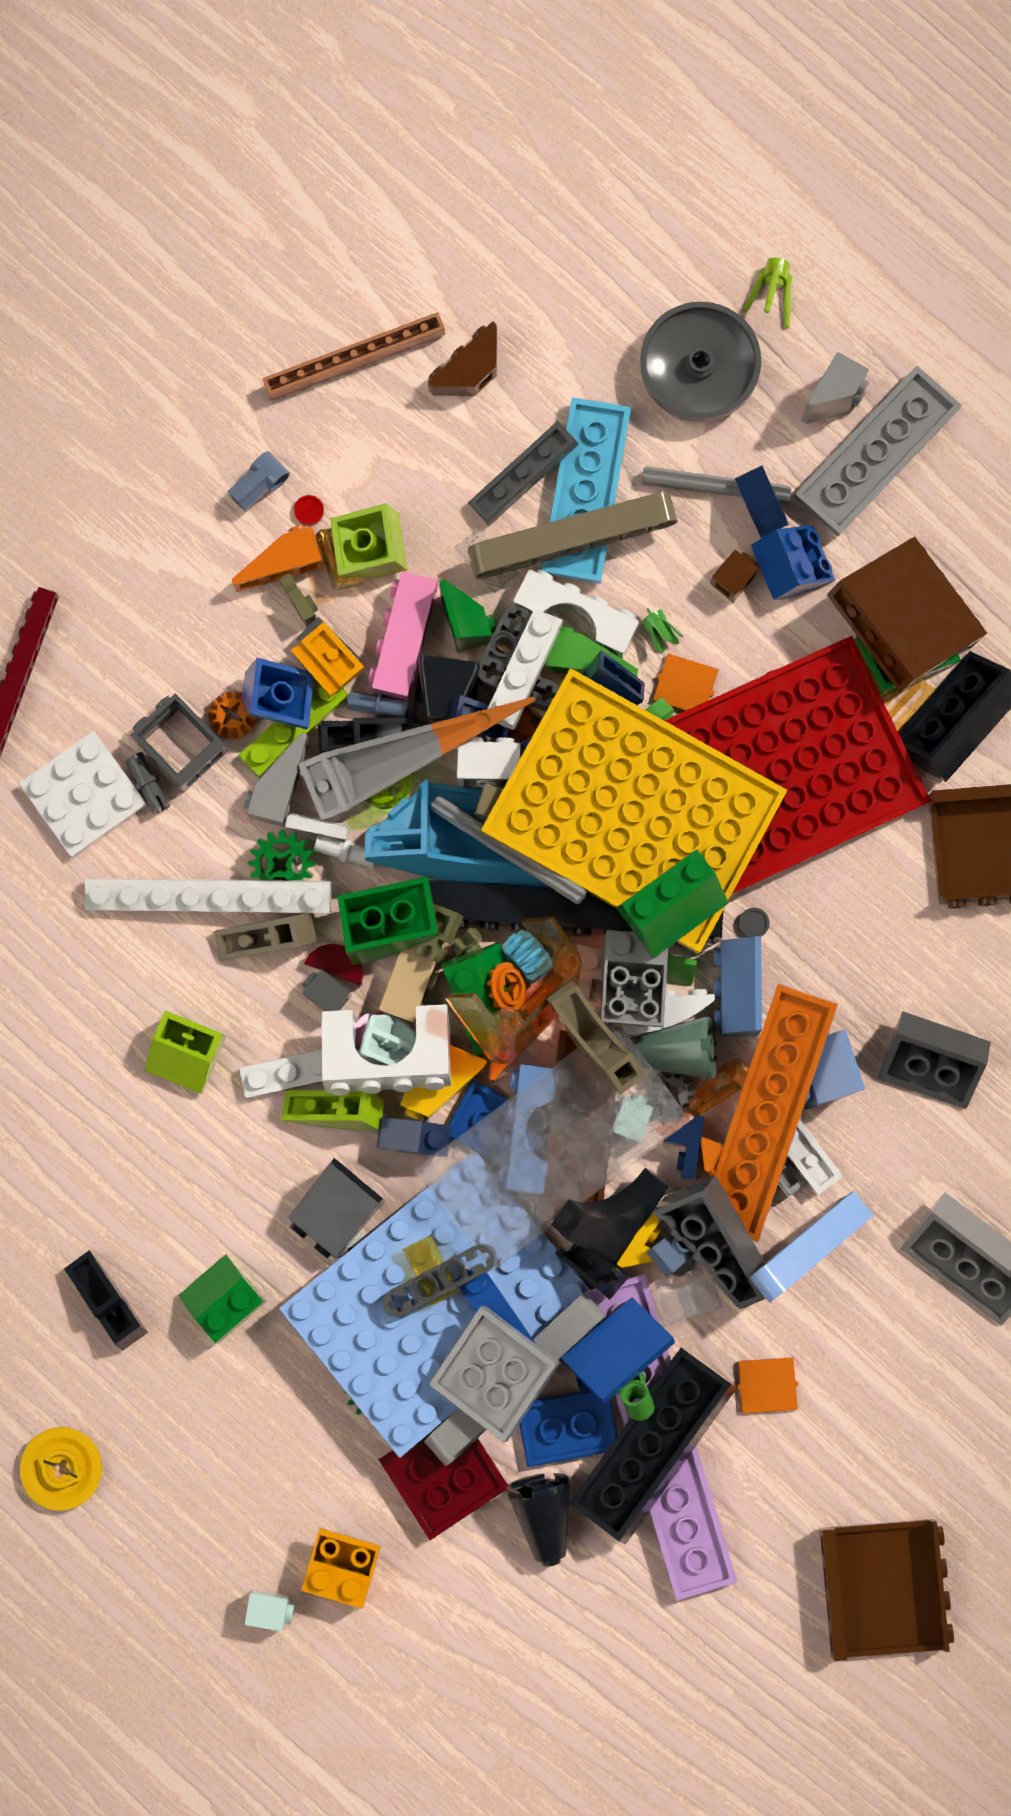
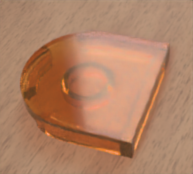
[687,1058,749,1118]

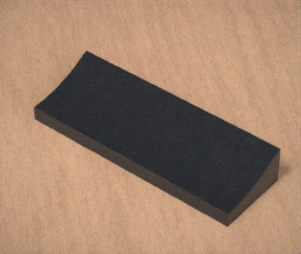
[569,1348,737,1545]

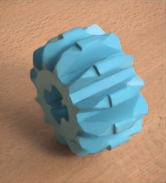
[502,930,553,984]

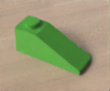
[546,627,638,676]

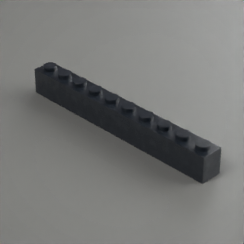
[429,880,724,945]

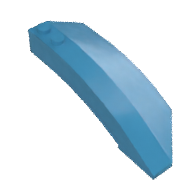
[365,778,552,889]

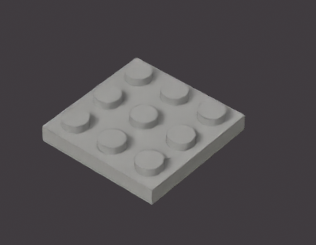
[429,1305,560,1443]

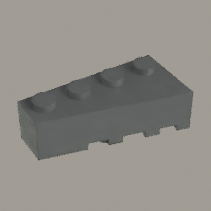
[652,1175,766,1309]

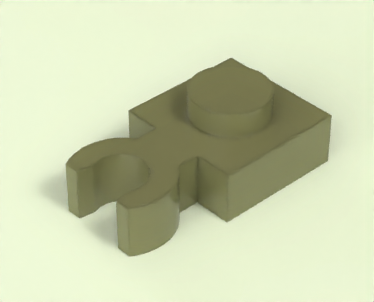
[279,573,318,627]
[416,903,464,963]
[450,927,482,957]

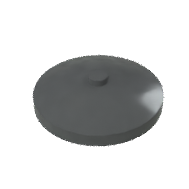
[640,302,761,422]

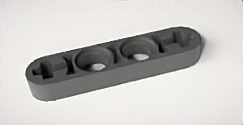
[383,1243,497,1317]

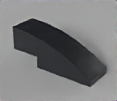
[317,718,414,755]
[64,1250,148,1351]

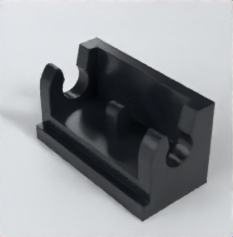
[555,1243,630,1300]

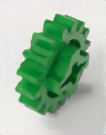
[248,829,316,881]

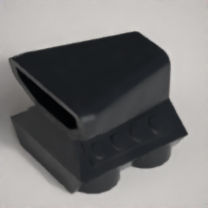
[412,655,480,726]

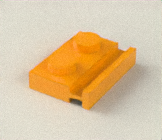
[290,622,365,698]

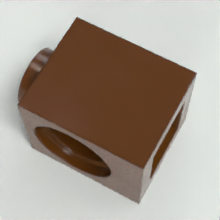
[710,549,759,603]

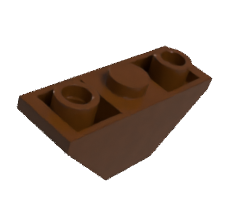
[428,321,497,396]

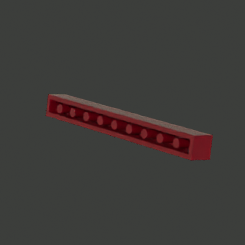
[0,586,59,758]

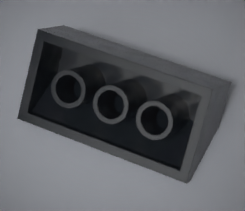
[898,651,1011,782]

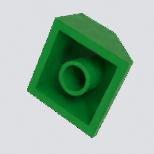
[178,1254,267,1344]

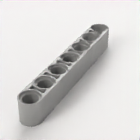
[424,1293,607,1466]

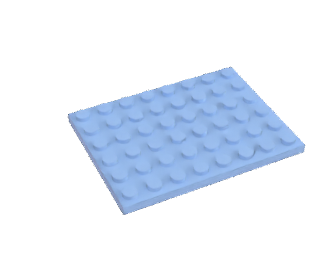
[279,1150,590,1458]

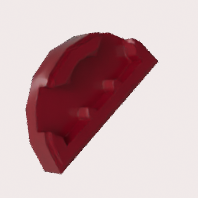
[303,943,364,986]

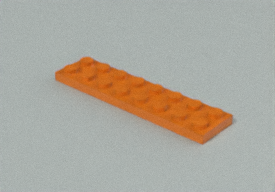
[714,983,839,1242]

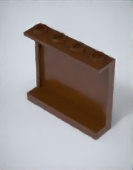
[826,536,988,693]
[928,784,1011,909]
[819,1519,954,1661]

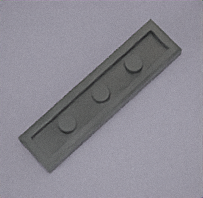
[468,421,579,526]

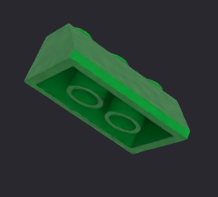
[616,849,729,958]
[441,942,531,1056]

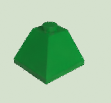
[439,579,496,653]

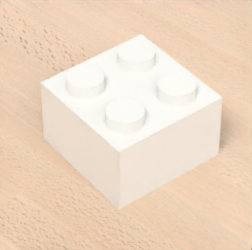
[457,737,520,790]

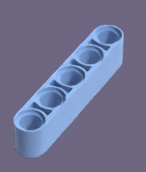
[749,1191,874,1303]

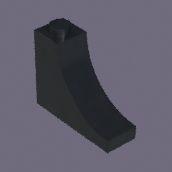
[551,1168,669,1264]

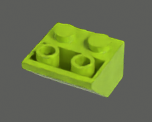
[144,1010,226,1094]

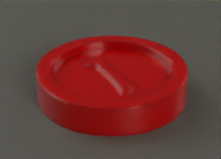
[294,495,324,526]

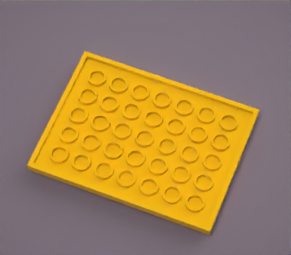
[480,668,787,954]

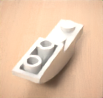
[596,989,715,1038]

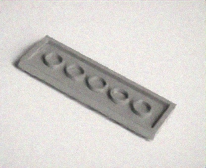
[794,366,962,537]

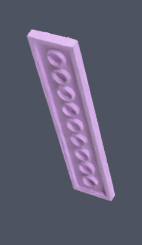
[585,1274,737,1601]

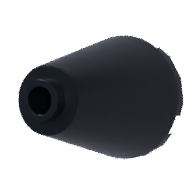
[506,1473,570,1566]

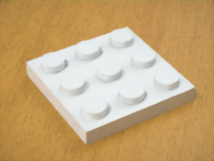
[19,731,148,858]

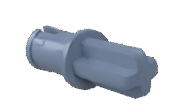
[347,692,409,718]

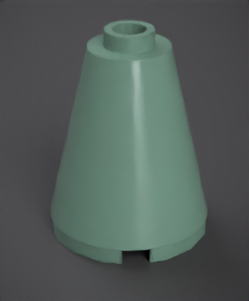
[630,1017,717,1079]

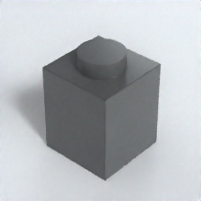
[302,969,352,1011]

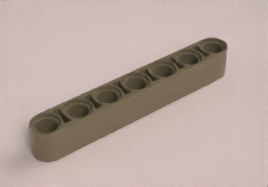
[467,491,678,579]

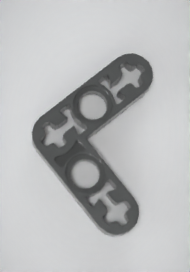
[478,605,559,711]

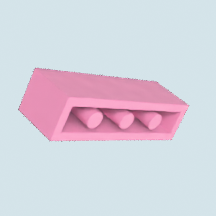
[368,571,438,703]

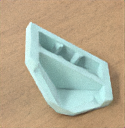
[359,1014,416,1065]

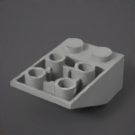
[601,930,668,1028]

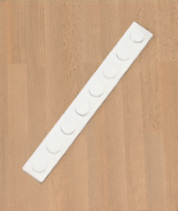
[85,878,331,913]

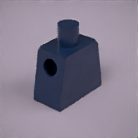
[582,650,645,705]

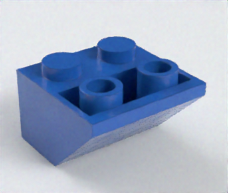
[751,525,835,600]

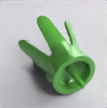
[642,608,683,654]

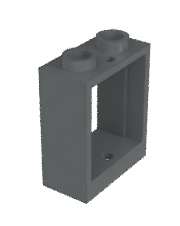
[131,693,228,792]

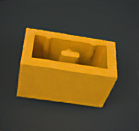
[301,1528,381,1609]

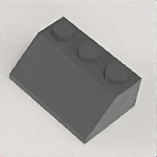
[878,1011,991,1109]

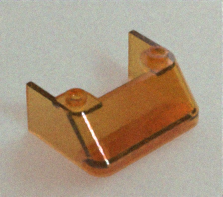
[445,916,582,1064]

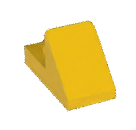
[617,1213,663,1268]

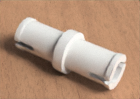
[314,834,374,869]

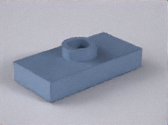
[647,1233,693,1277]

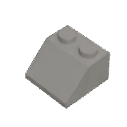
[801,351,870,424]

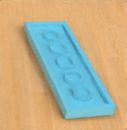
[541,397,631,584]

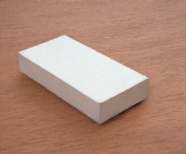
[285,813,351,840]

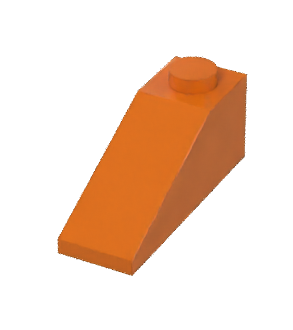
[232,525,324,592]

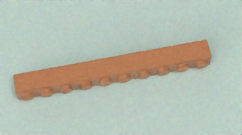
[262,312,445,401]

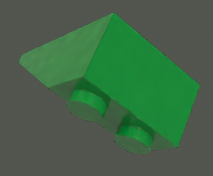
[337,876,439,965]

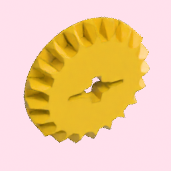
[20,1427,103,1511]

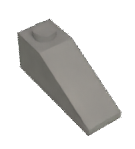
[244,733,310,828]

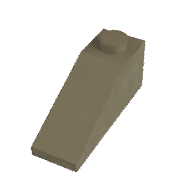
[214,913,317,961]

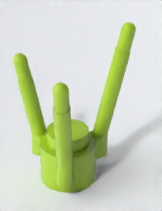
[744,257,793,328]

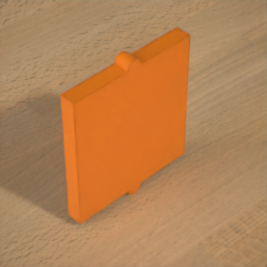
[653,653,719,711]
[737,1357,799,1414]

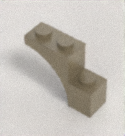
[546,981,646,1095]

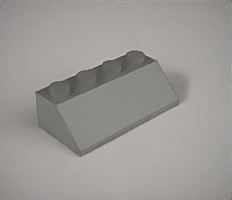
[900,1192,1011,1326]

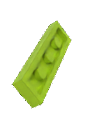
[239,683,349,778]

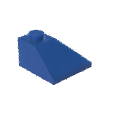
[242,658,314,730]

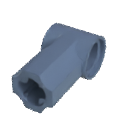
[227,451,290,512]

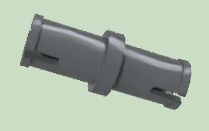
[125,752,171,815]

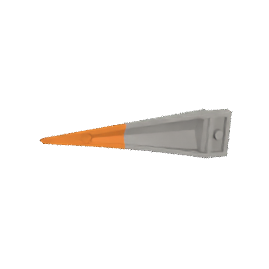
[298,697,536,821]

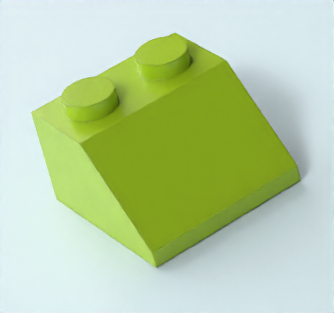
[330,503,408,578]

